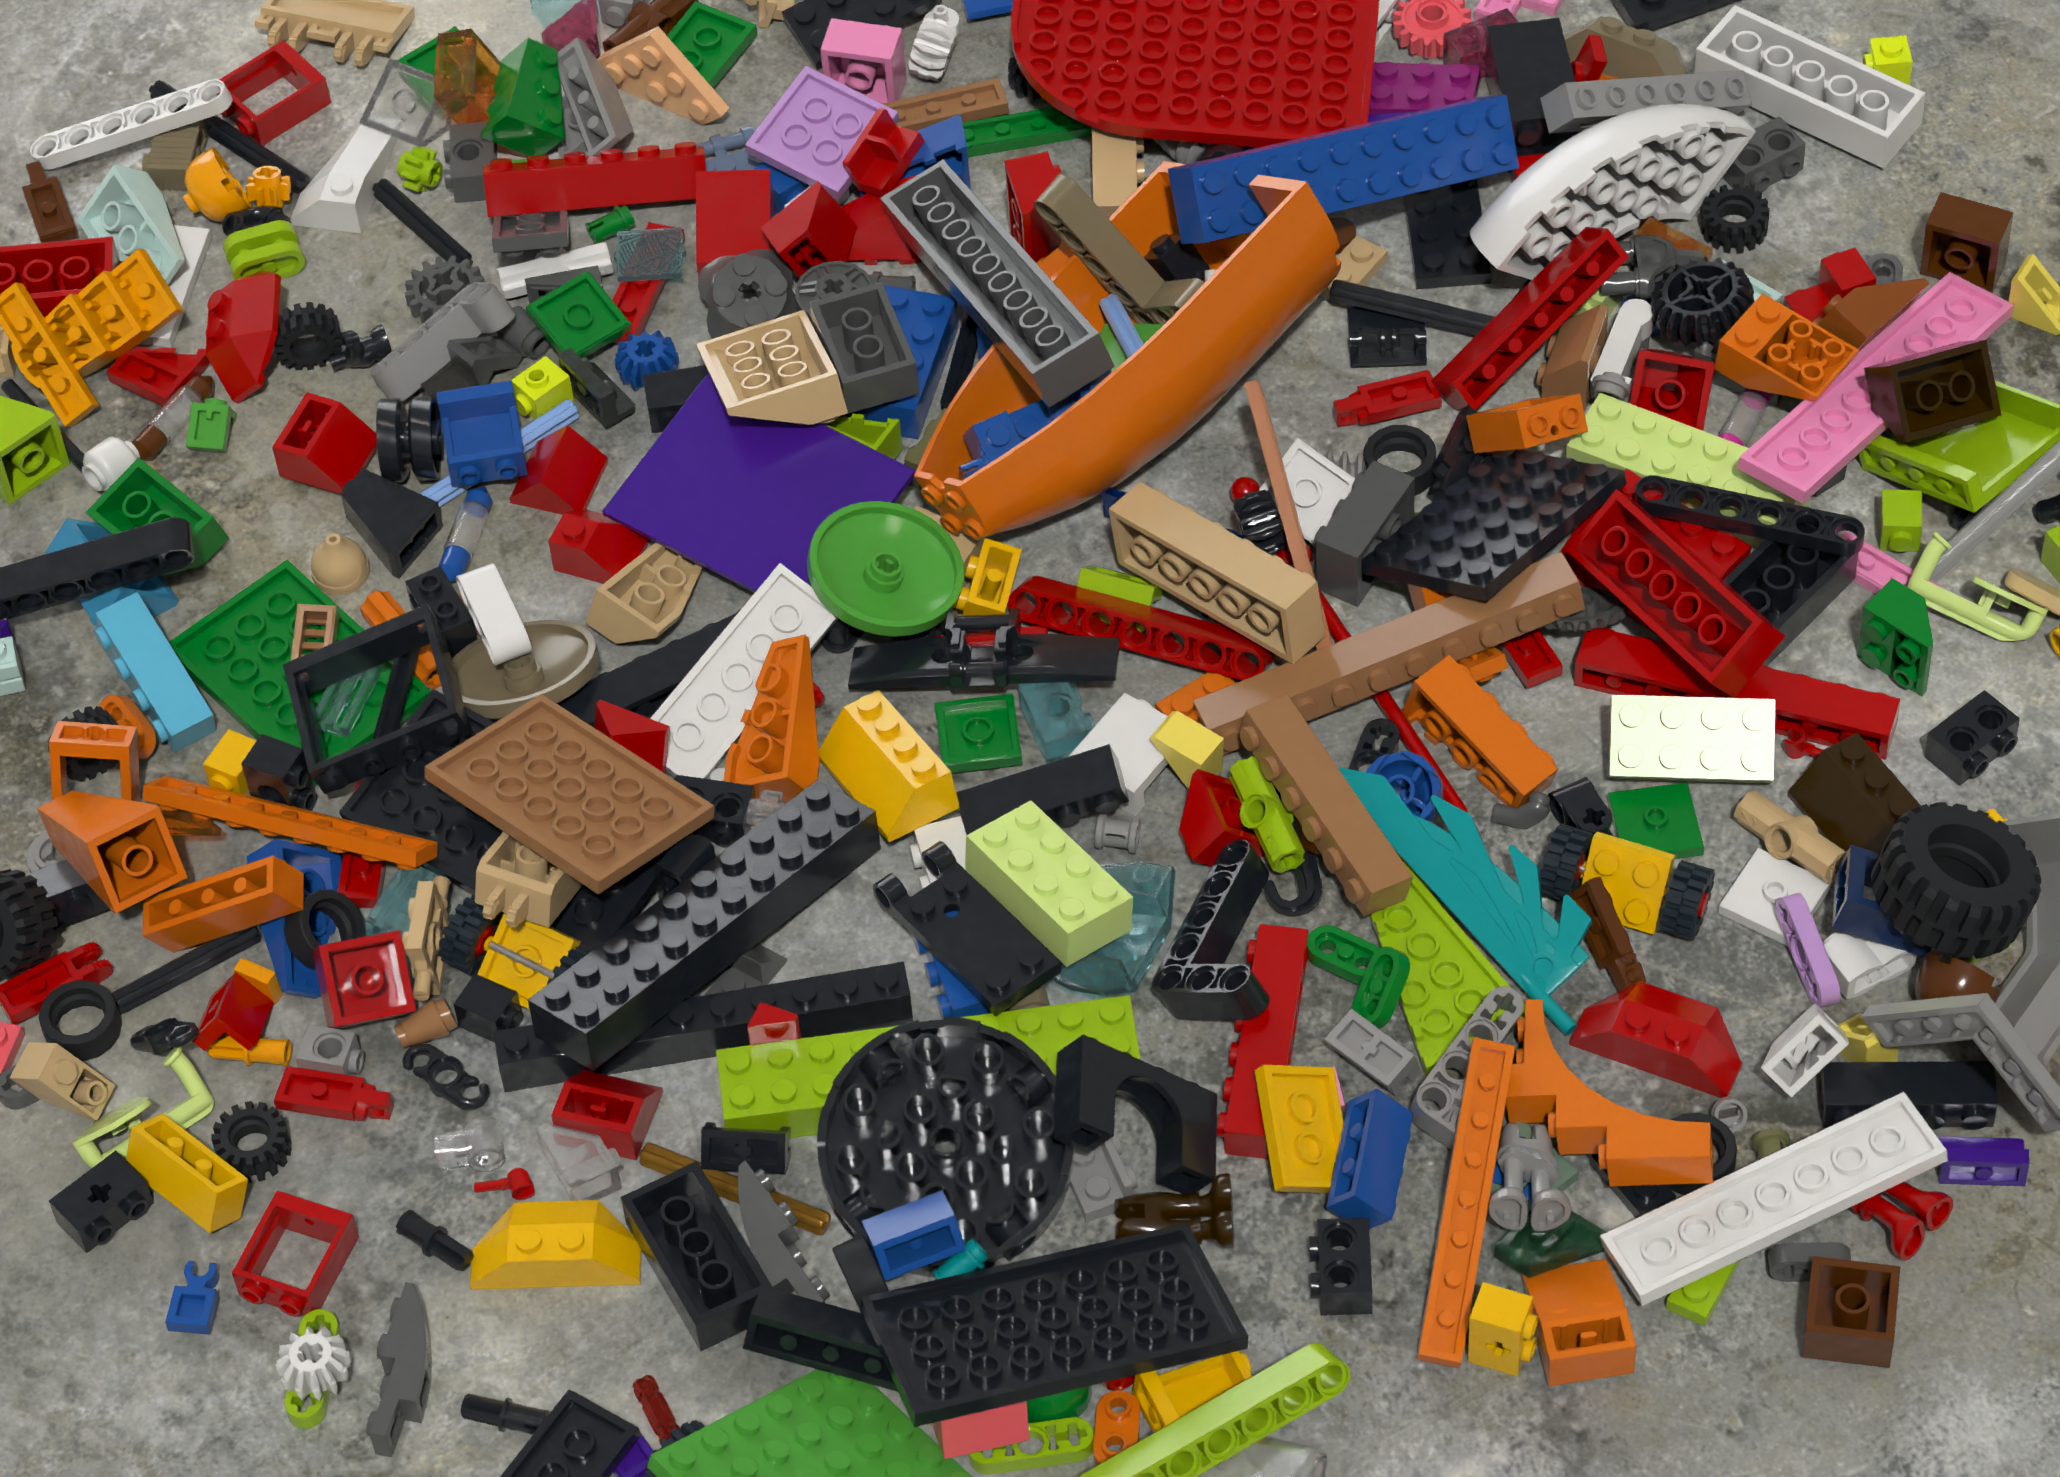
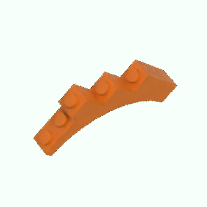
[1505,999,1713,1186]

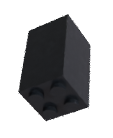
[1485,18,1582,173]

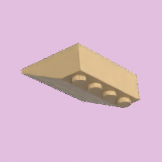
[696,310,848,425]

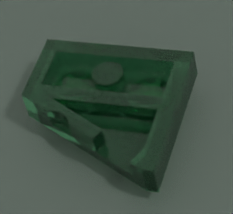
[1494,1210,1607,1278]

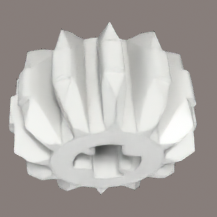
[908,17,957,81]
[276,1325,351,1402]

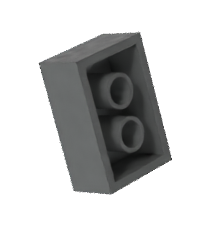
[809,282,919,414]
[1313,460,1415,607]

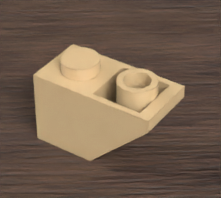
[10,1042,116,1121]

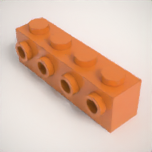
[142,856,304,953]

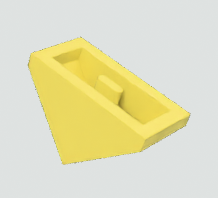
[2009,253,2060,335]
[1150,711,1224,790]
[1838,1013,1899,1062]

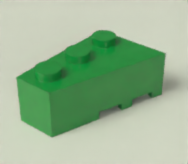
[480,38,565,156]

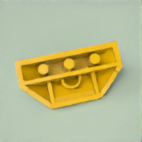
[470,1200,642,1290]

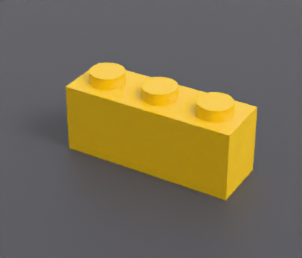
[126,1113,248,1233]

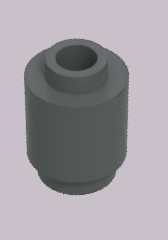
[497,306,551,359]

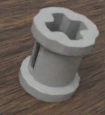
[1095,813,1141,854]

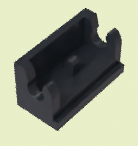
[701,1122,791,1174]

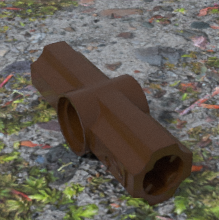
[603,0,699,52]

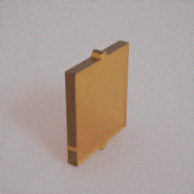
[161,811,221,836]

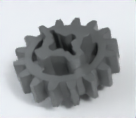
[404,256,485,323]

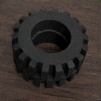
[0,869,58,978]

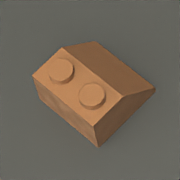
[1536,305,1608,412]

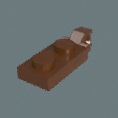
[22,161,78,243]
[1569,877,1647,991]

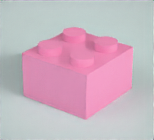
[820,18,907,104]

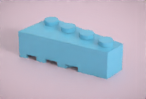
[93,592,216,753]

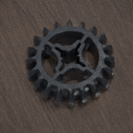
[1651,257,1755,348]

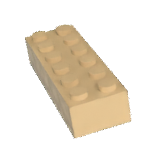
[1109,482,1325,665]

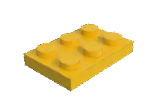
[1255,1065,1344,1193]

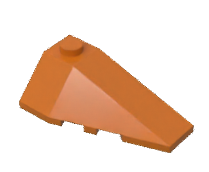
[723,635,819,804]

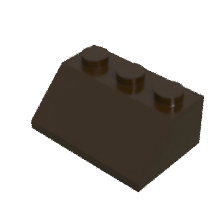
[1864,339,2002,443]
[1788,732,1921,853]

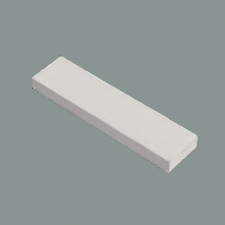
[139,225,212,348]

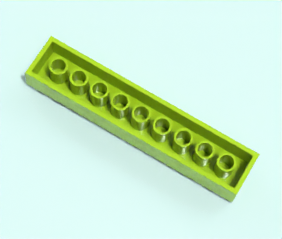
[716,995,1141,1139]

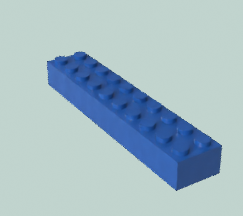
[1168,95,1519,244]

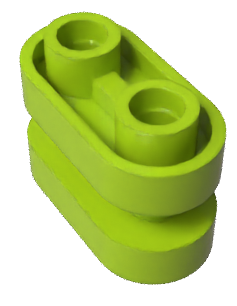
[223,220,305,280]

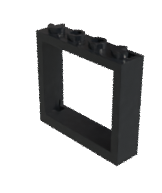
[283,604,471,794]

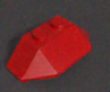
[205,270,281,404]
[1569,981,1742,1098]

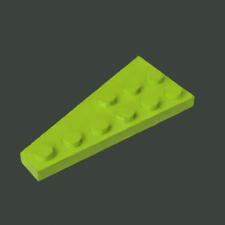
[1369,856,1525,1077]

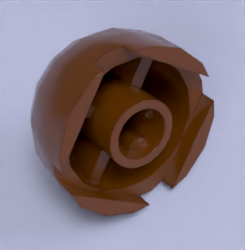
[1915,952,2003,1003]

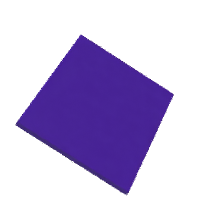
[602,373,916,593]

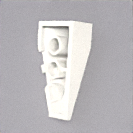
[291,118,401,234]

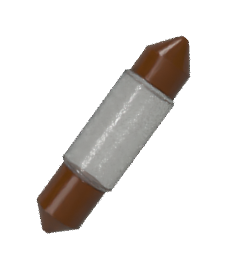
[132,376,213,460]

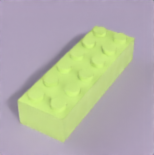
[1566,393,1810,548]

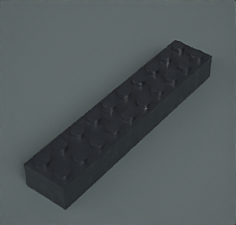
[528,780,881,1071]

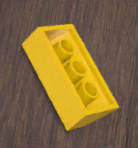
[818,690,960,842]

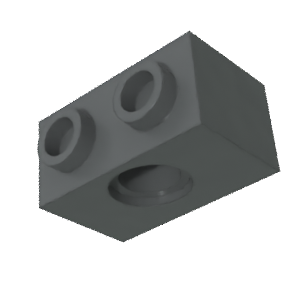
[443,121,498,203]

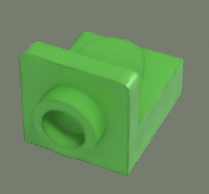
[186,398,237,453]

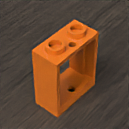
[1466,393,1588,453]
[49,721,141,802]

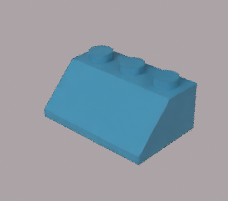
[44,518,179,628]

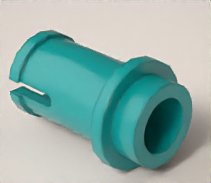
[932,1238,989,1280]

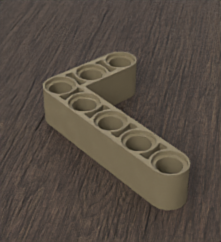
[1034,174,1205,324]

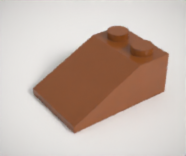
[1813,278,1930,351]

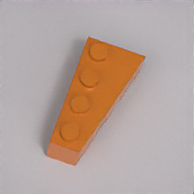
[1402,655,1559,808]

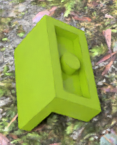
[1071,564,1163,632]

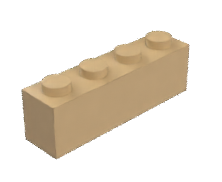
[1092,127,1144,218]

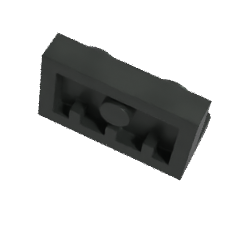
[558,348,636,429]

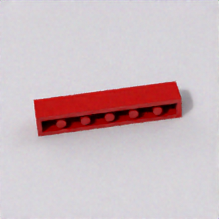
[483,142,706,217]
[1431,227,1629,410]
[1217,924,1309,1159]

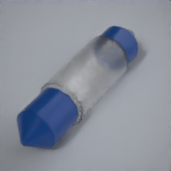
[438,486,492,582]

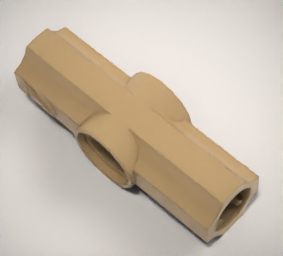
[1733,790,1847,884]

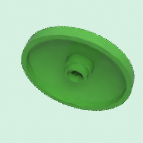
[807,501,964,636]

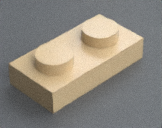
[1320,235,1388,307]

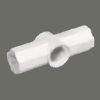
[497,242,613,299]

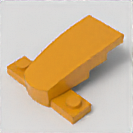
[0,249,184,427]

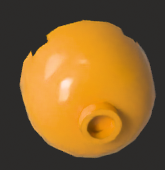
[183,147,252,222]

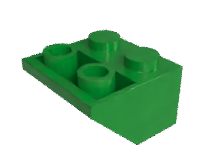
[1857,578,1933,697]

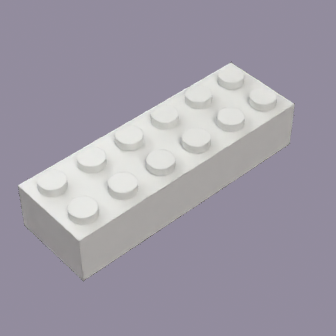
[1694,5,1926,169]

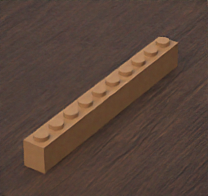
[1193,552,1585,755]

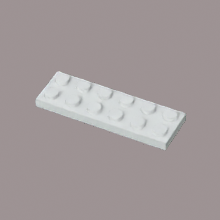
[650,563,838,779]

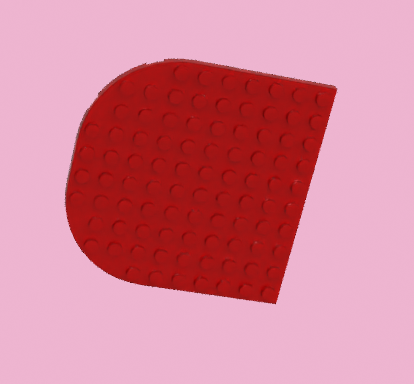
[1011,0,1380,147]

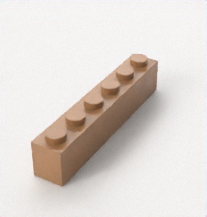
[1239,694,1413,916]

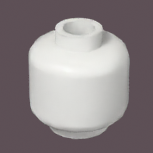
[82,436,140,492]

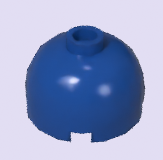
[1366,751,1444,822]

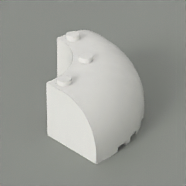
[1470,104,1756,280]

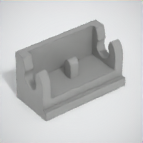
[1324,1009,1421,1096]

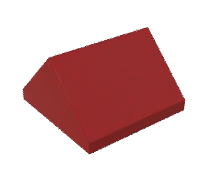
[509,425,608,515]
[594,700,670,774]

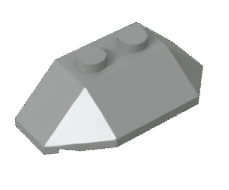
[556,37,633,159]

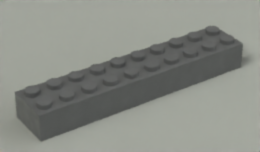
[880,160,1115,407]

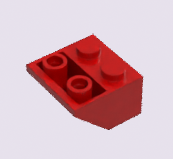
[760,181,857,277]
[272,392,377,494]
[551,1070,663,1160]

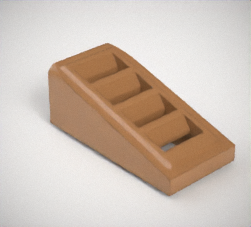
[291,604,340,677]

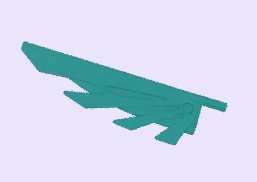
[1339,767,1592,1036]

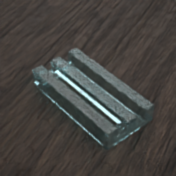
[316,667,380,737]

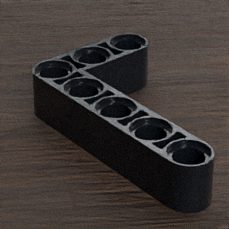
[1152,839,1270,1020]

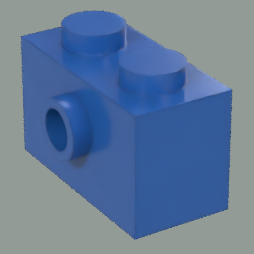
[862,1191,966,1281]

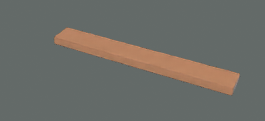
[1244,379,1333,650]

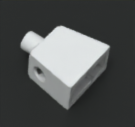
[1761,1004,1849,1098]

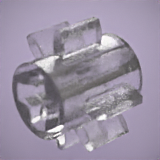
[747,789,787,828]

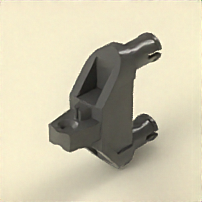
[1600,234,1703,300]

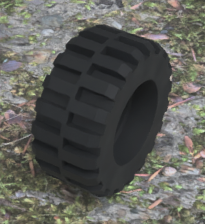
[1871,802,2041,959]

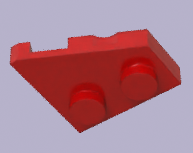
[106,347,210,409]

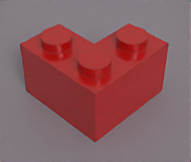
[1783,247,1877,322]

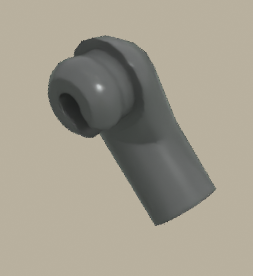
[1492,792,1550,829]

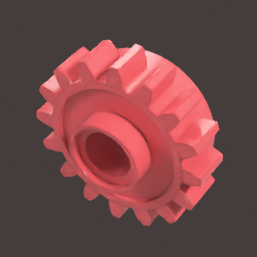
[1393,0,1472,58]

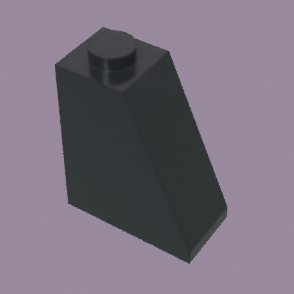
[341,468,443,579]

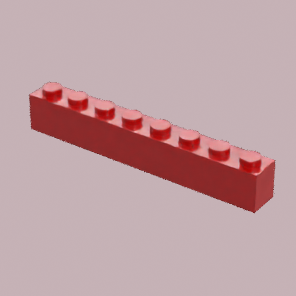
[1574,628,1900,760]

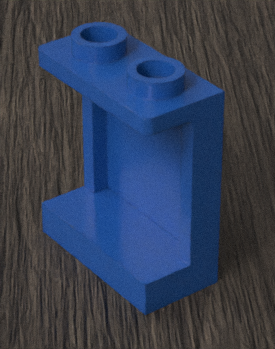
[436,380,528,487]

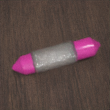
[1718,388,1772,447]

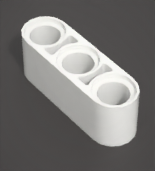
[456,563,532,666]

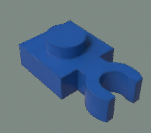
[165,1261,219,1335]

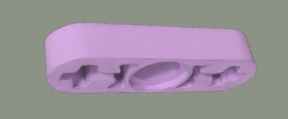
[1776,893,1841,1008]

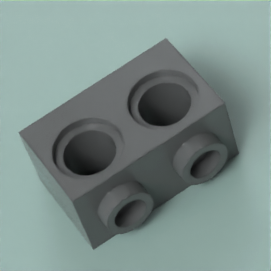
[1722,116,1806,194]

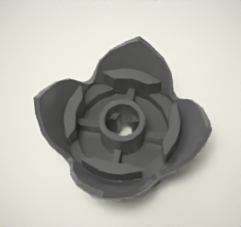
[698,249,797,339]

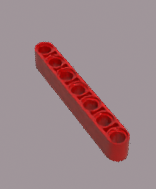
[1008,576,1275,681]

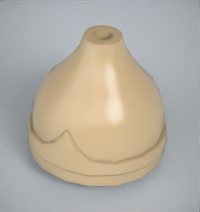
[311,533,370,596]

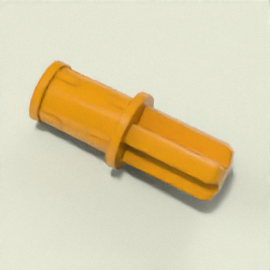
[208,1035,292,1066]

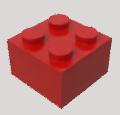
[312,930,416,1029]

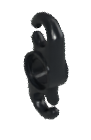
[130,1018,199,1055]
[402,1044,490,1110]

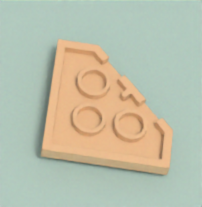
[597,26,730,125]

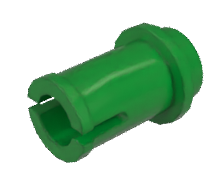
[585,205,635,244]

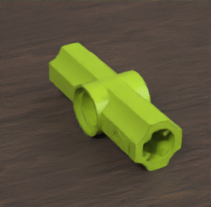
[1229,756,1305,873]

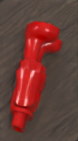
[1851,1182,1953,1261]

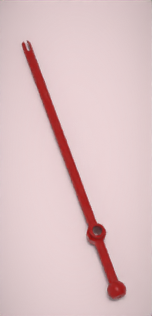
[1230,477,1468,813]

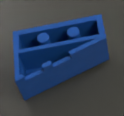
[858,114,971,197]

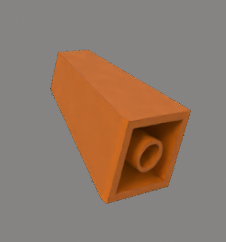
[37,790,188,914]

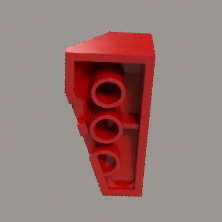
[842,175,923,265]

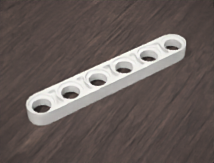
[30,79,232,170]

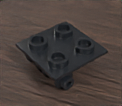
[1348,307,1427,367]

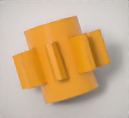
[245,166,291,208]

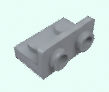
[1069,1131,1138,1223]

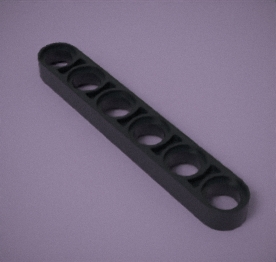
[1635,475,1865,556]

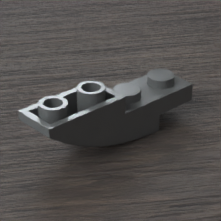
[738,1160,830,1303]
[366,1282,432,1458]

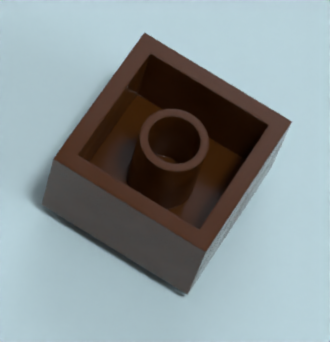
[1920,192,2013,294]
[1802,1256,1900,1368]

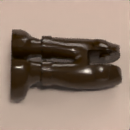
[1114,1173,1234,1249]

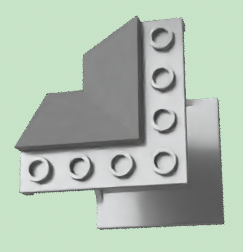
[1862,813,2060,1132]

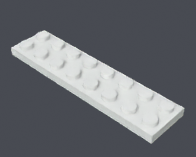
[1600,1092,1948,1306]

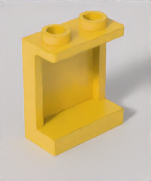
[1132,1351,1252,1433]

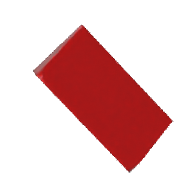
[747,1003,801,1045]

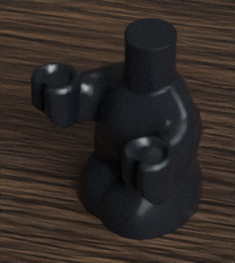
[328,324,392,370]

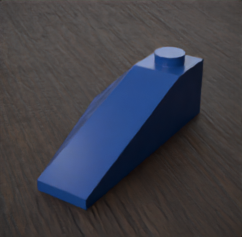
[247,839,342,999]

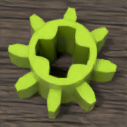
[397,146,443,192]

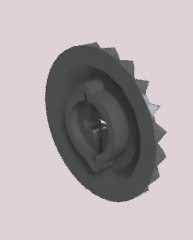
[1545,587,1628,632]

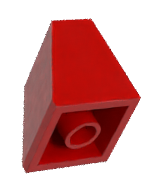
[696,169,776,278]

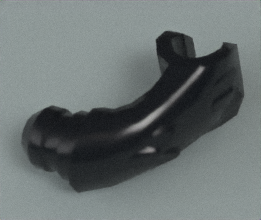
[222,206,291,235]

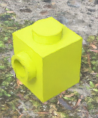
[1862,35,1913,85]
[512,356,574,420]

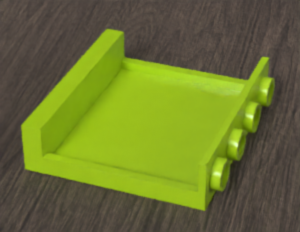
[1859,381,2060,513]

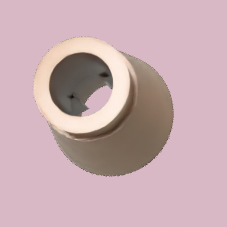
[394,997,458,1049]

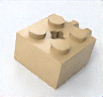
[475,831,583,928]

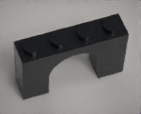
[1054,1035,1217,1194]

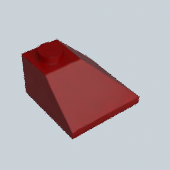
[1630,347,1716,431]
[548,509,651,584]
[1179,769,1266,866]

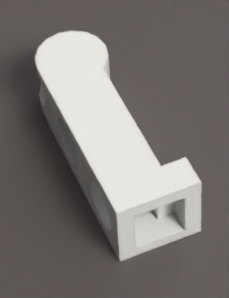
[1590,299,1653,403]

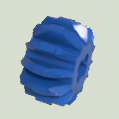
[614,329,680,392]

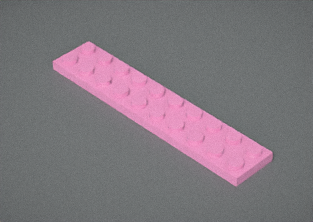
[1737,272,2014,504]

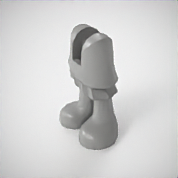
[1489,1123,1571,1232]

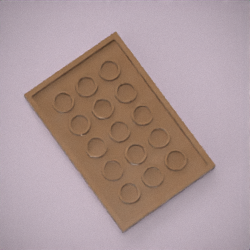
[425,694,714,894]

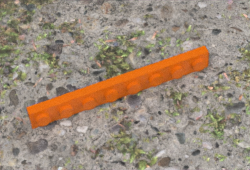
[143,775,438,870]
[1416,1037,1515,1368]

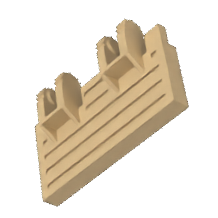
[254,0,415,67]

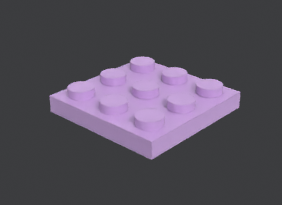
[745,66,899,200]

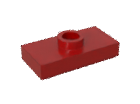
[1571,34,1608,82]

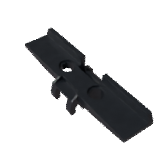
[848,608,1120,689]

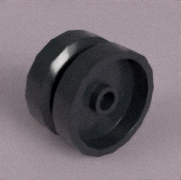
[376,396,442,482]

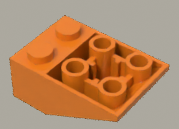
[1715,293,1859,402]
[1522,1259,1636,1387]

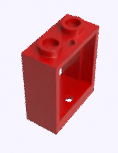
[216,40,331,145]
[232,1190,359,1317]

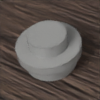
[1592,372,1631,401]

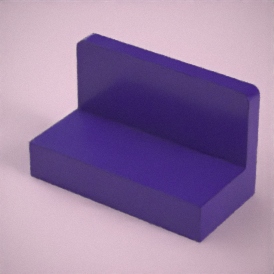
[1938,1136,2030,1187]

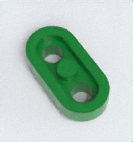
[1307,925,1380,985]
[1352,946,1410,1029]

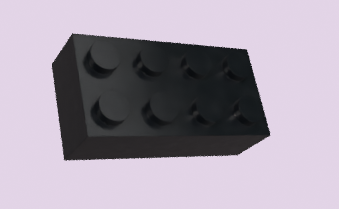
[1724,522,1859,666]
[620,1161,773,1351]

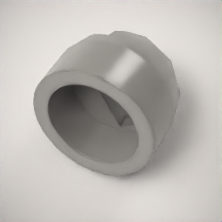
[1711,1097,1748,1132]

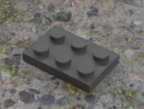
[492,210,569,257]

